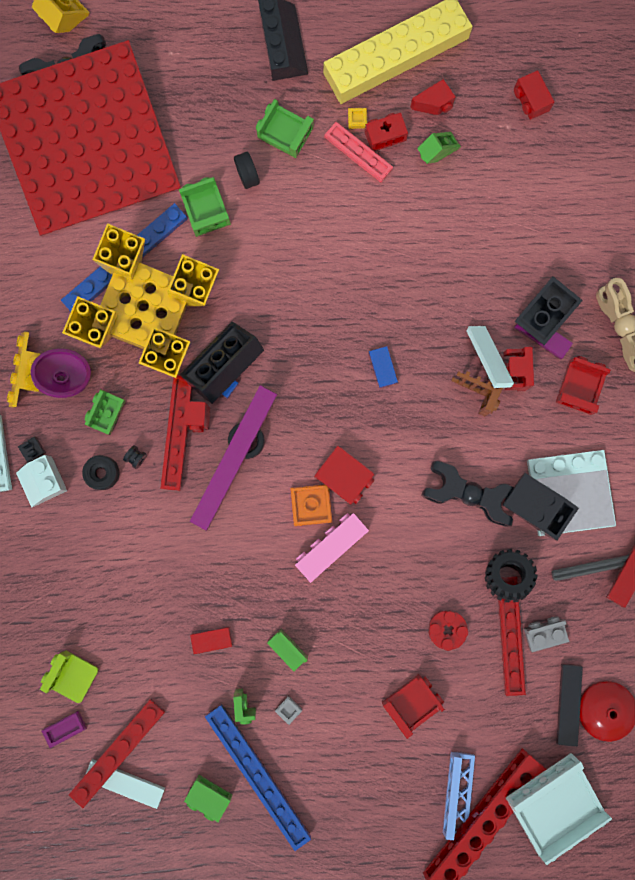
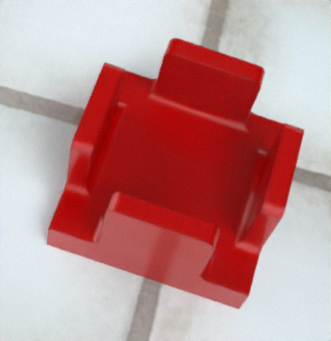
[503,347,534,392]

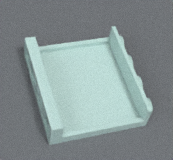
[506,753,612,865]

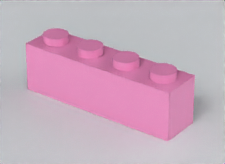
[295,513,369,583]

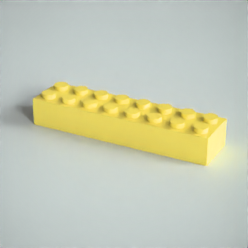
[323,0,473,104]

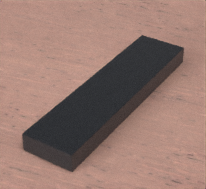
[556,664,583,747]

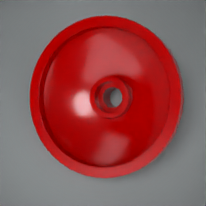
[579,681,635,742]

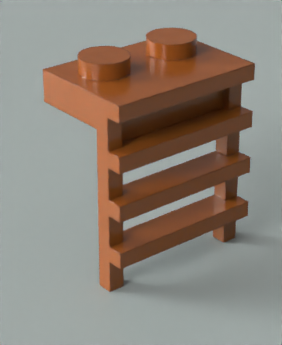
[451,371,503,417]

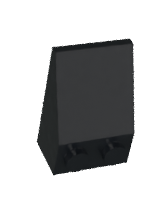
[514,276,583,345]

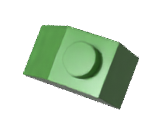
[417,132,461,164]

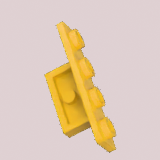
[7,331,40,408]

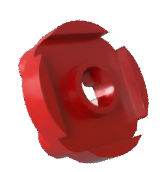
[428,610,468,651]

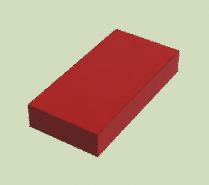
[190,627,233,654]

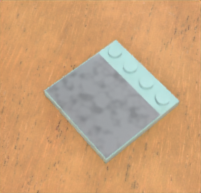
[527,450,616,536]

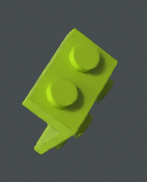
[40,650,99,703]

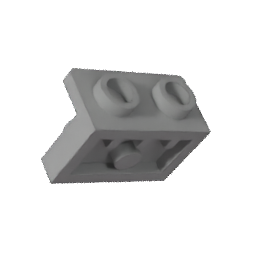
[524,616,569,652]

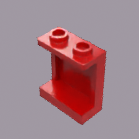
[555,356,611,415]
[314,446,374,505]
[382,674,445,739]

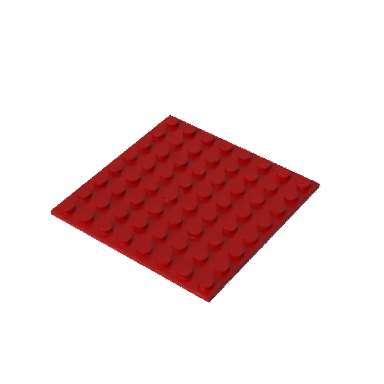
[0,40,181,236]

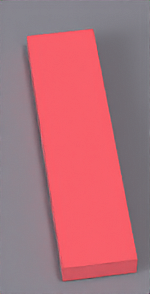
[324,122,393,183]

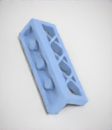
[443,752,475,840]

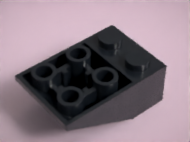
[503,473,579,541]

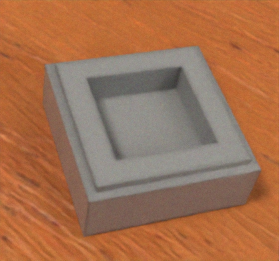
[275,695,303,725]

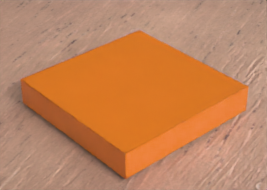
[290,485,332,526]

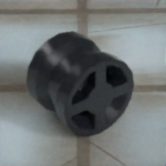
[123,445,147,469]

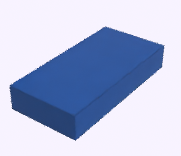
[369,346,398,388]

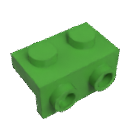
[85,389,125,435]

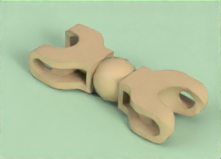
[596,278,635,372]

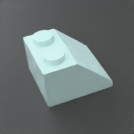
[16,455,67,507]

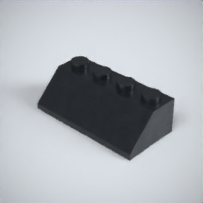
[258,0,308,81]
[180,322,264,404]

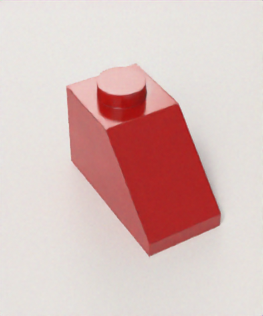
[410,79,456,115]

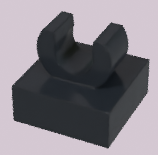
[18,437,46,463]

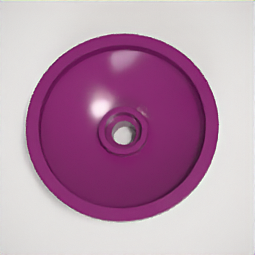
[31,349,91,398]

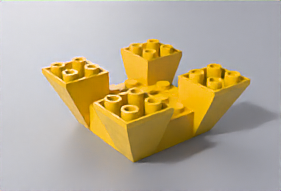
[62,223,219,378]

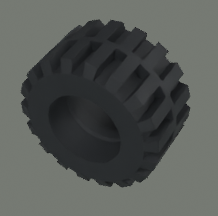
[484,549,538,603]

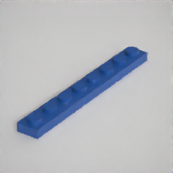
[61,203,188,312]
[205,704,311,851]

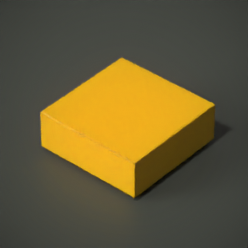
[348,108,367,129]

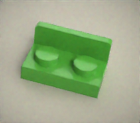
[233,689,256,724]

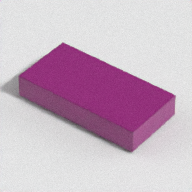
[41,711,87,748]

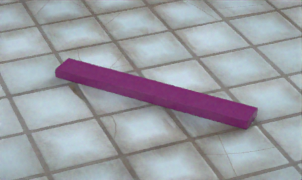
[190,385,278,531]

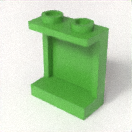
[256,99,314,158]
[179,177,231,237]

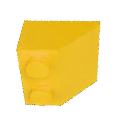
[32,0,90,33]

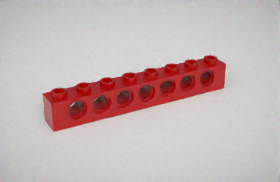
[423,748,547,880]

